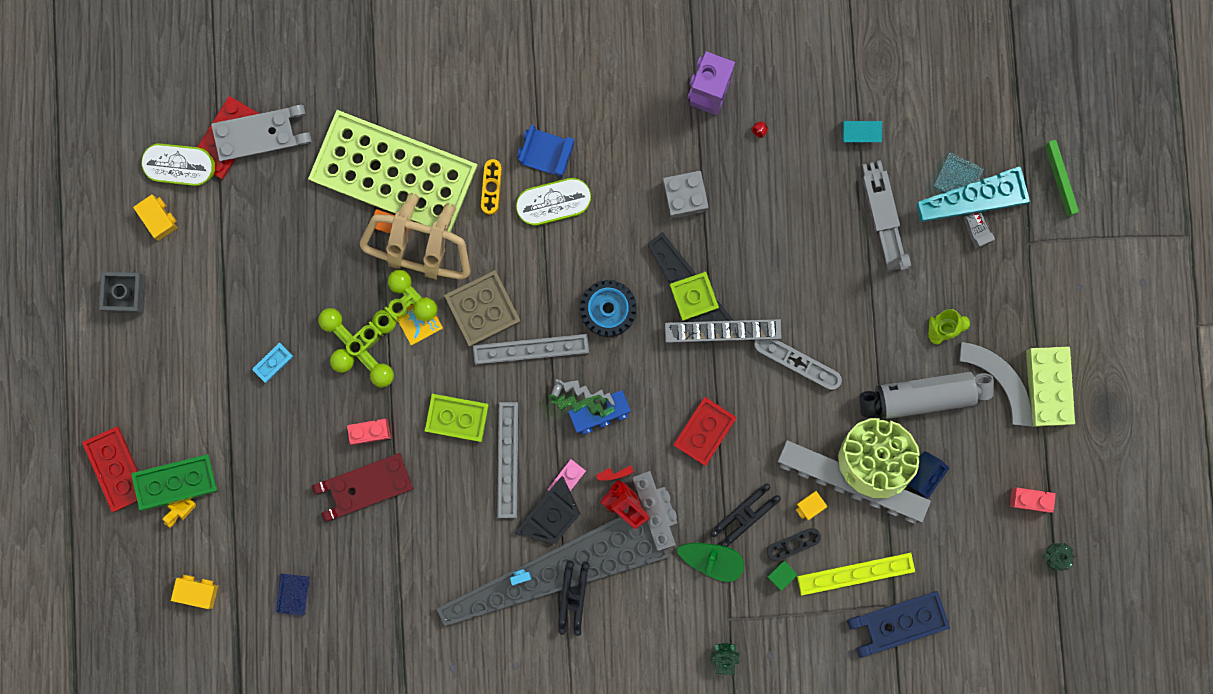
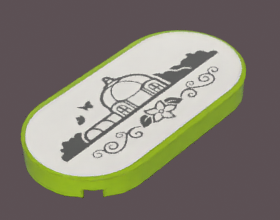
[142,144,215,186]
[516,178,591,226]

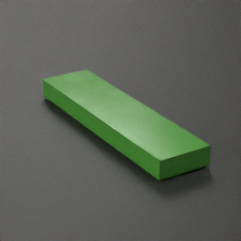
[1045,140,1079,217]

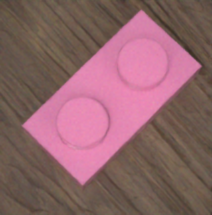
[547,460,586,491]

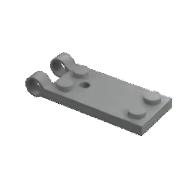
[211,105,312,162]

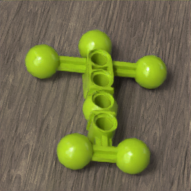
[318,270,438,388]

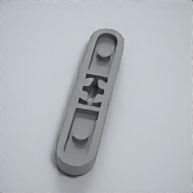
[754,339,842,390]

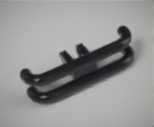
[710,483,781,547]
[558,560,590,636]

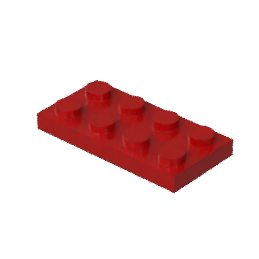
[198,96,259,180]
[82,426,138,513]

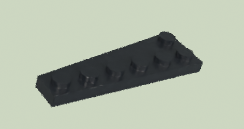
[647,232,734,345]

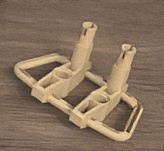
[360,193,470,280]

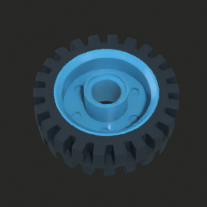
[580,280,637,337]

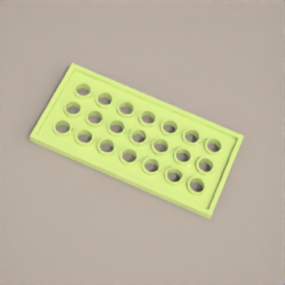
[308,110,478,232]

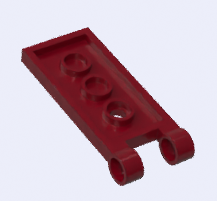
[311,453,414,522]

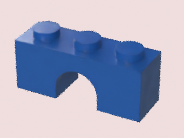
[568,390,631,435]

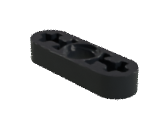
[767,528,821,561]

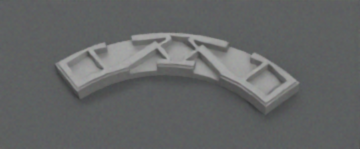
[959,342,1032,427]

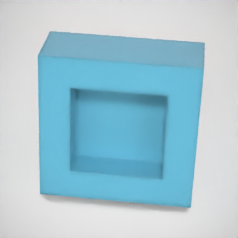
[510,569,532,585]

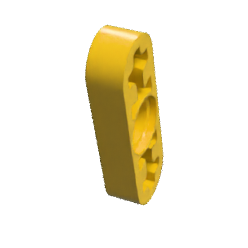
[481,159,502,215]

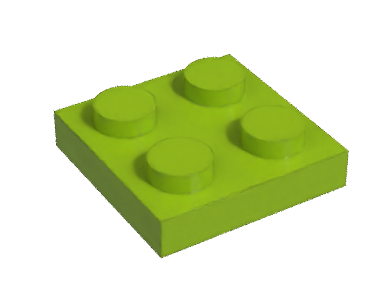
[670,272,719,321]

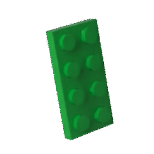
[131,454,217,512]

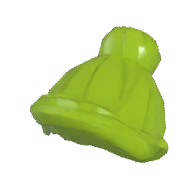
[928,309,970,345]

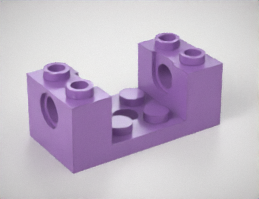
[687,51,735,115]

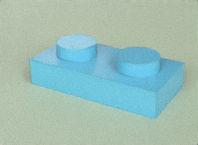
[252,342,294,383]

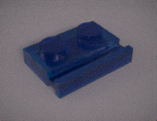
[276,573,310,616]

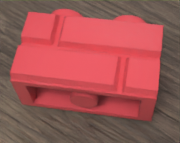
[347,419,391,445]
[1010,488,1056,513]

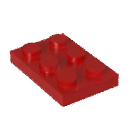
[673,397,737,466]

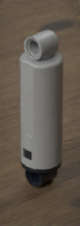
[859,372,994,420]

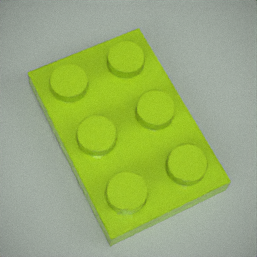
[425,394,489,442]

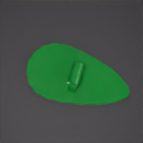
[677,543,745,582]

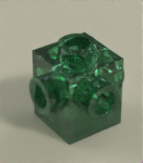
[1043,543,1076,571]
[711,643,739,675]

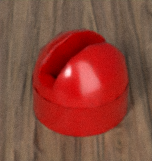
[751,121,768,138]

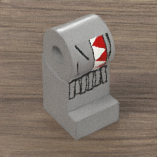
[963,212,995,249]

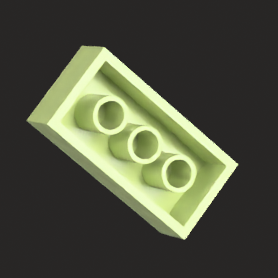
[1026,347,1075,427]

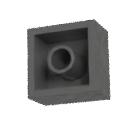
[99,272,146,314]

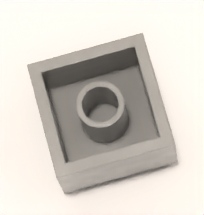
[663,171,708,219]

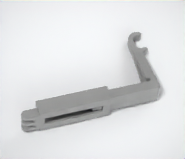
[862,160,911,272]

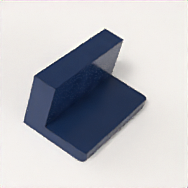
[908,451,949,499]

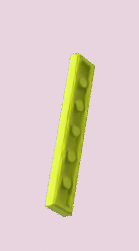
[797,553,915,596]

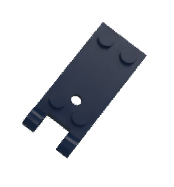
[847,591,950,658]

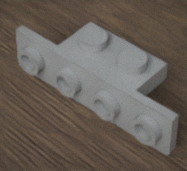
[633,471,677,551]

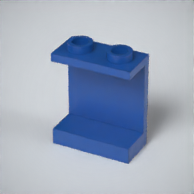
[517,125,575,178]

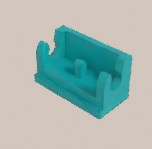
[842,121,882,142]

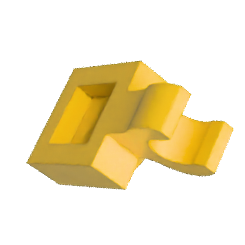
[162,499,196,528]

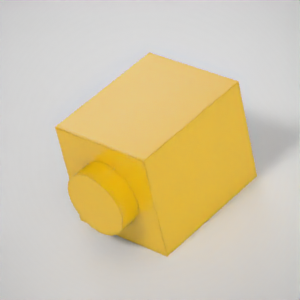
[796,491,827,520]

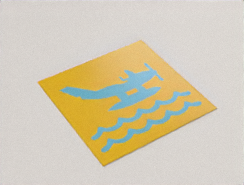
[397,304,443,345]

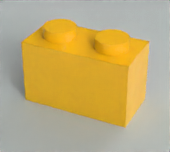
[133,195,177,241]
[171,575,218,609]

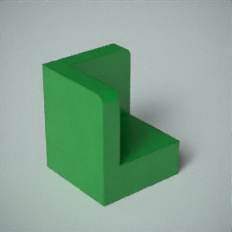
[766,560,797,591]

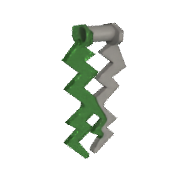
[548,379,615,418]

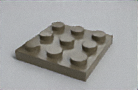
[444,270,521,347]

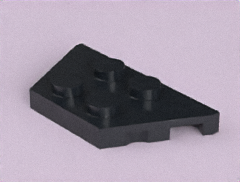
[515,476,580,544]

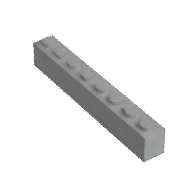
[777,440,931,524]

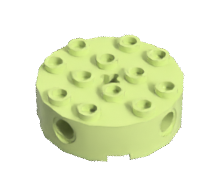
[838,418,920,498]

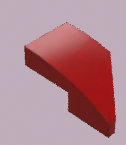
[596,465,634,481]

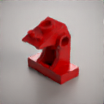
[600,480,650,529]

